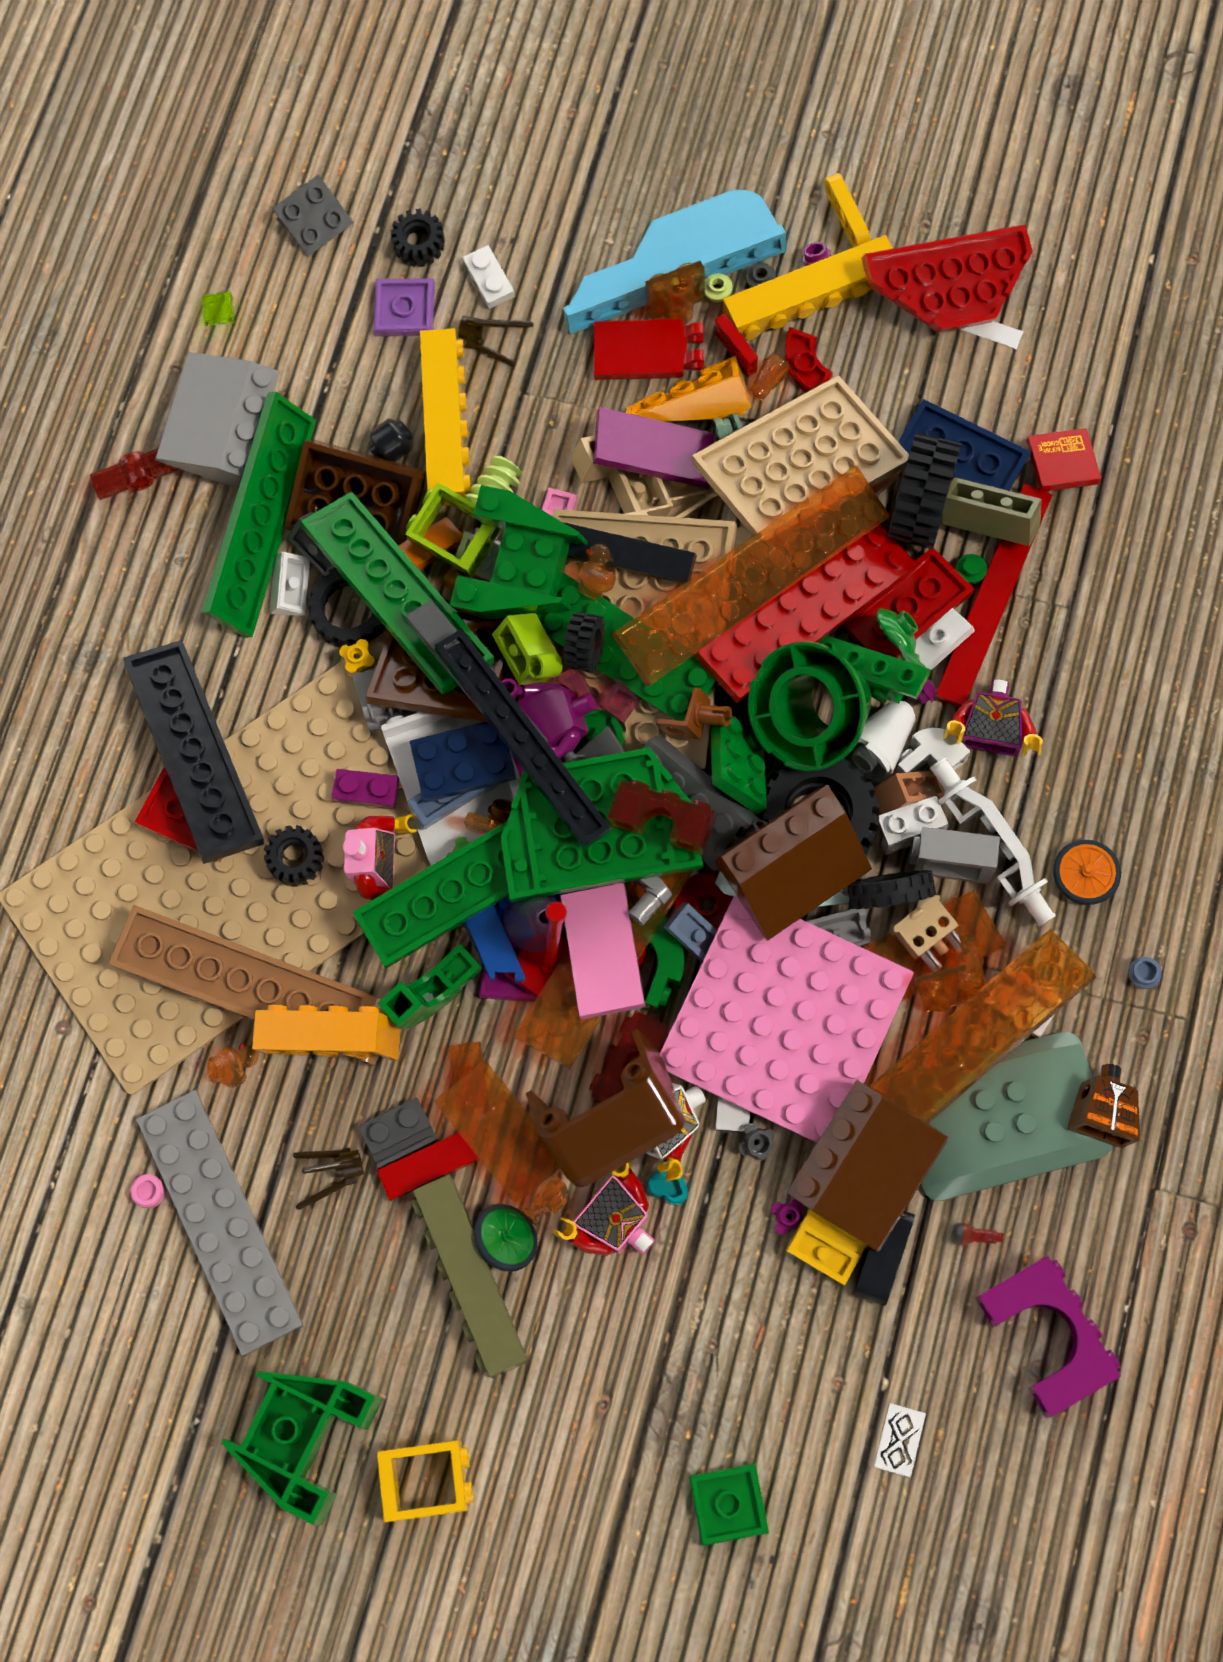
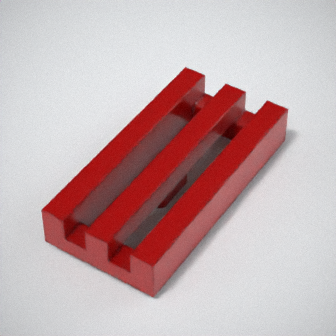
[715,314,758,377]

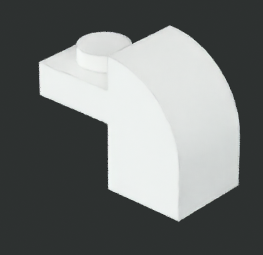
[895,728,970,774]

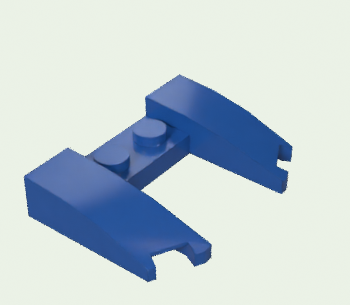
[463,889,588,983]

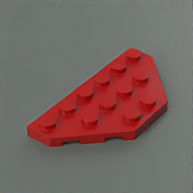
[861,224,1033,333]

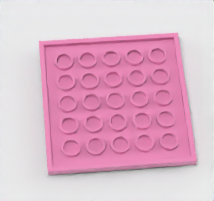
[660,897,914,1143]

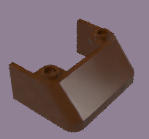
[526,1029,685,1187]

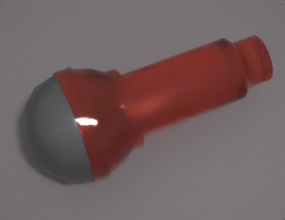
[952,1222,1004,1246]

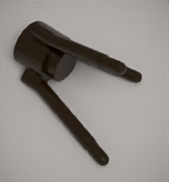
[458,315,534,366]
[293,1148,364,1210]

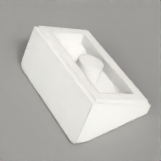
[269,551,310,616]

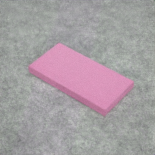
[561,882,645,1020]

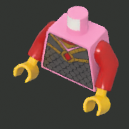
[343,814,417,900]
[553,1162,655,1256]

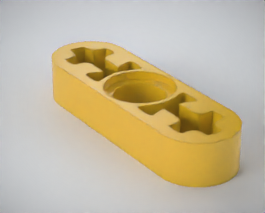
[824,173,871,247]

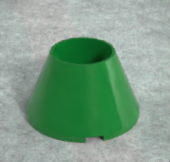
[748,641,871,771]

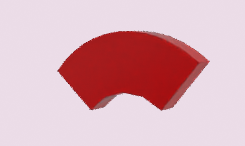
[785,327,833,393]

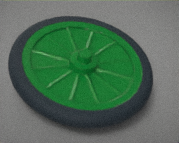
[474,1204,538,1272]

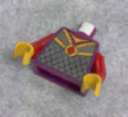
[943,680,1043,757]

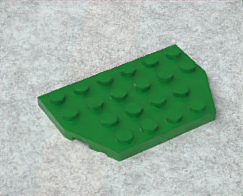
[500,747,704,902]

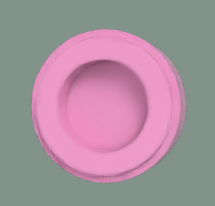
[130,1174,165,1208]

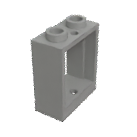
[908,827,1000,884]

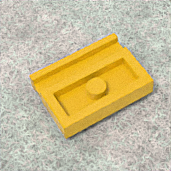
[785,1209,867,1285]

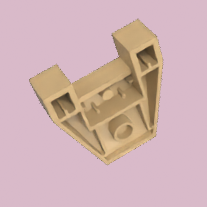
[571,435,719,518]

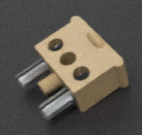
[890,895,967,973]

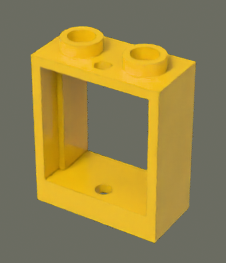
[377,1440,474,1522]

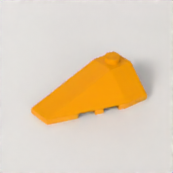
[626,356,751,422]

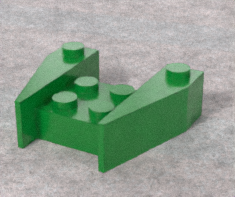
[449,485,588,620]
[221,1371,383,1525]

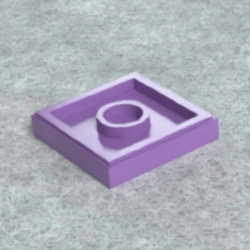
[374,279,435,336]

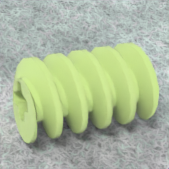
[464,456,523,504]

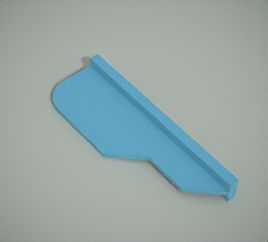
[563,190,787,334]

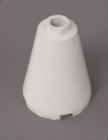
[840,701,916,786]

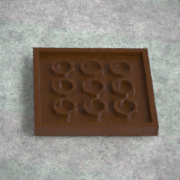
[365,608,507,722]

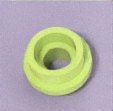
[703,273,733,303]

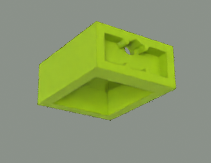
[406,483,503,578]

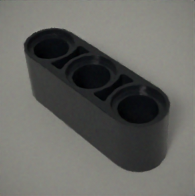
[853,1210,916,1306]

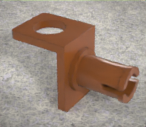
[656,688,732,739]

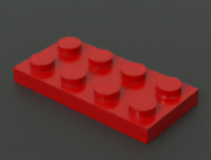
[841,548,975,658]

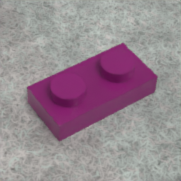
[332,769,400,809]

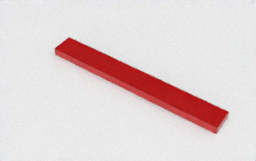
[934,484,1053,708]

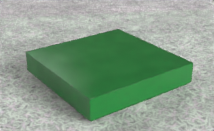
[689,1463,769,1546]

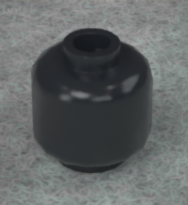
[368,418,414,462]

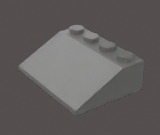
[155,352,279,489]

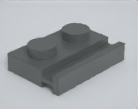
[358,1097,438,1169]

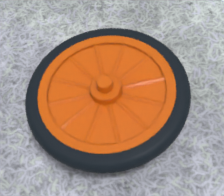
[1053,839,1121,905]

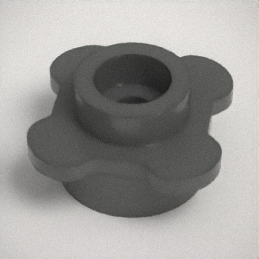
[738,1124,774,1160]

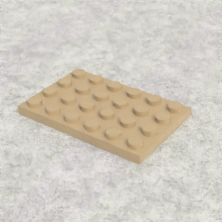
[691,375,909,549]

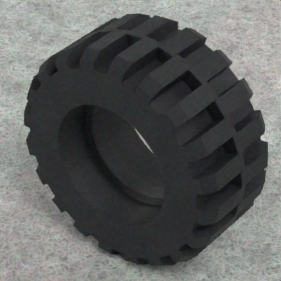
[757,759,880,855]

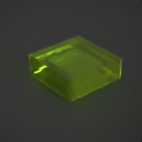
[202,292,235,326]

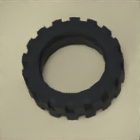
[308,568,385,648]
[847,870,936,909]

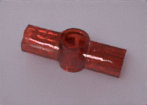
[89,448,180,500]

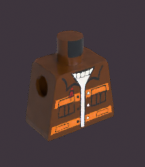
[1067,1064,1140,1148]

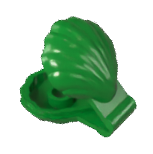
[876,608,925,667]

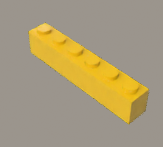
[723,235,893,340]
[420,328,471,506]

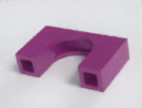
[975,1256,1121,1418]

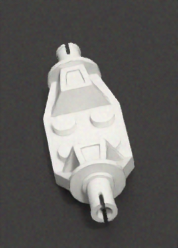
[930,757,1056,927]

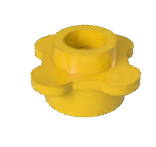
[339,639,375,673]

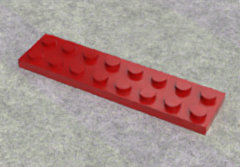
[695,521,917,703]

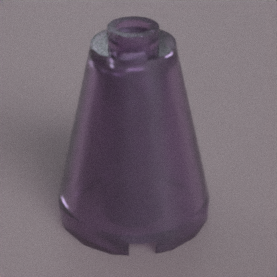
[502,895,566,952]

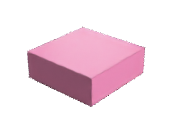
[541,488,578,516]

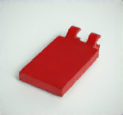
[594,319,704,380]

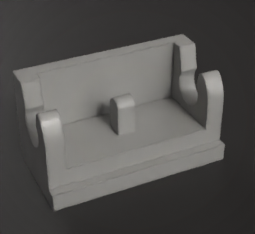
[806,909,871,947]

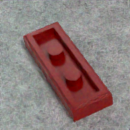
[376,1129,480,1201]

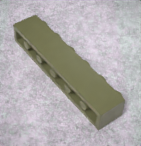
[411,1174,529,1379]

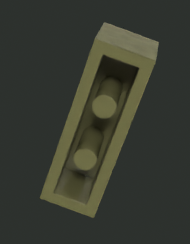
[943,477,1041,546]

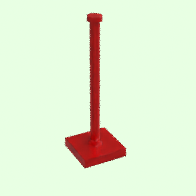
[505,902,575,1011]

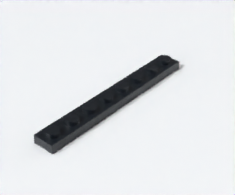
[435,629,611,849]

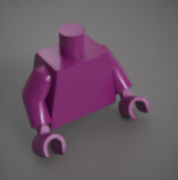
[501,679,597,760]

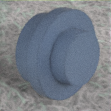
[1128,957,1162,989]

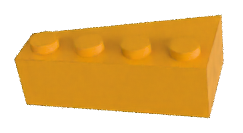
[252,1005,401,1060]

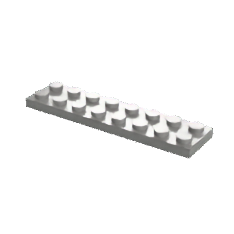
[136,1090,304,1357]

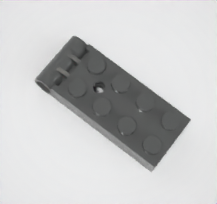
[643,734,766,872]

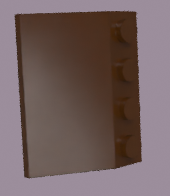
[284,439,427,545]
[713,785,872,941]
[787,1080,950,1251]

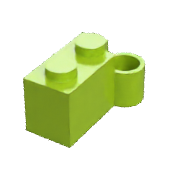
[492,613,562,685]

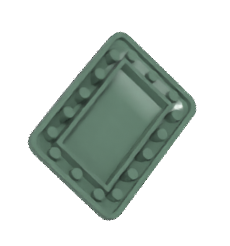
[893,1032,1112,1201]

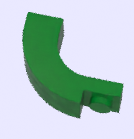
[628,898,684,1014]
[377,944,483,1029]

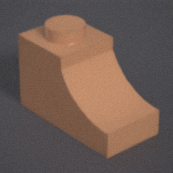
[874,770,946,815]

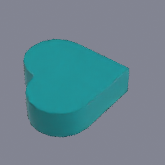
[647,1171,688,1206]

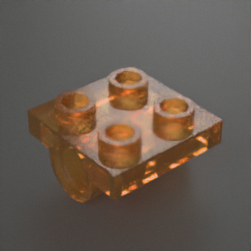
[645,260,705,325]

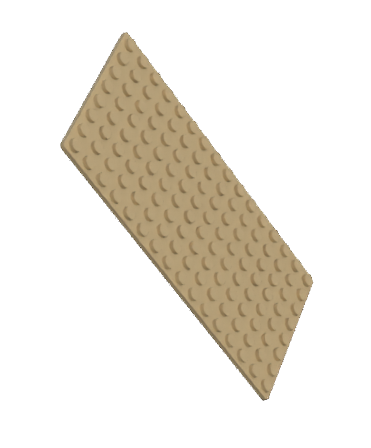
[0,630,430,1095]

